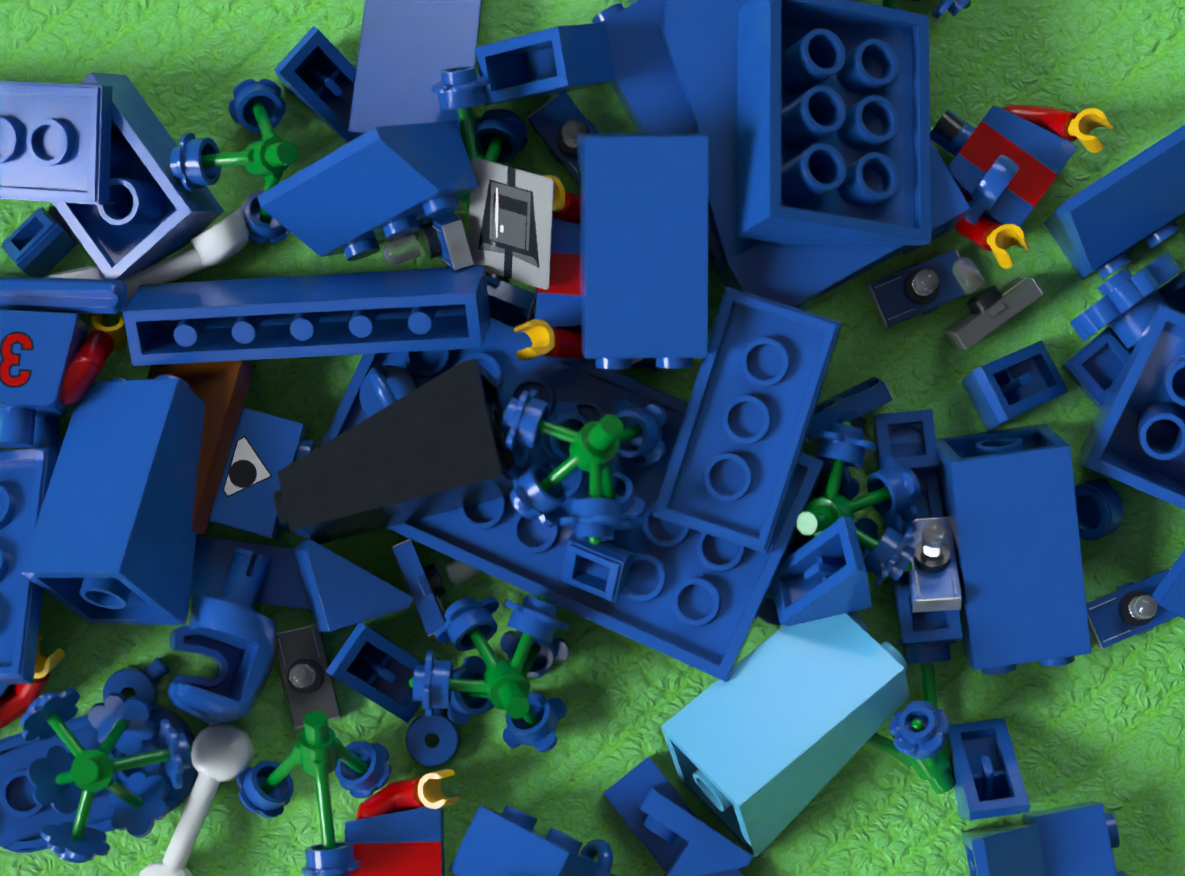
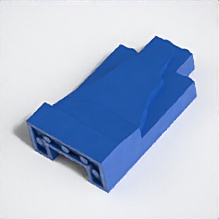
[592,0,970,311]

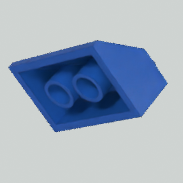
[52,72,224,281]
[257,121,479,261]
[1044,125,1185,280]

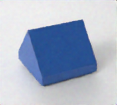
[1,207,79,278]
[561,533,636,603]

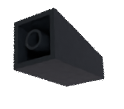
[274,358,516,544]

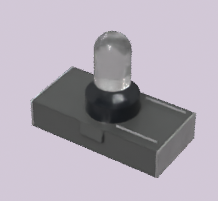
[943,257,1044,350]
[276,624,342,729]

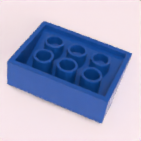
[736,0,931,245]
[1081,303,1185,510]

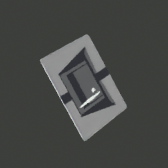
[468,157,554,290]

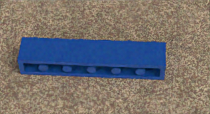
[123,266,491,366]

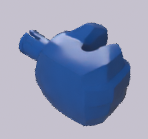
[167,548,277,724]

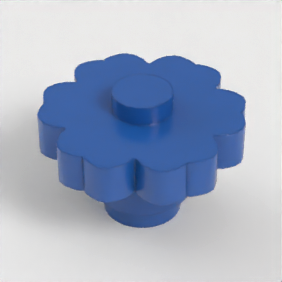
[1070,251,1182,349]

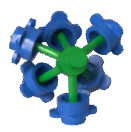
[501,389,667,545]
[783,421,921,588]
[409,594,570,752]

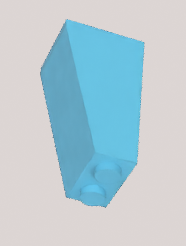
[661,611,910,858]

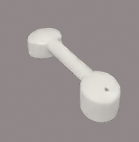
[47,208,249,314]
[138,723,254,876]

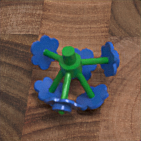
[20,688,192,863]

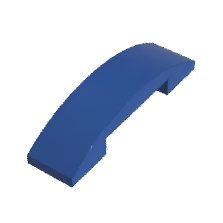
[873,409,963,646]

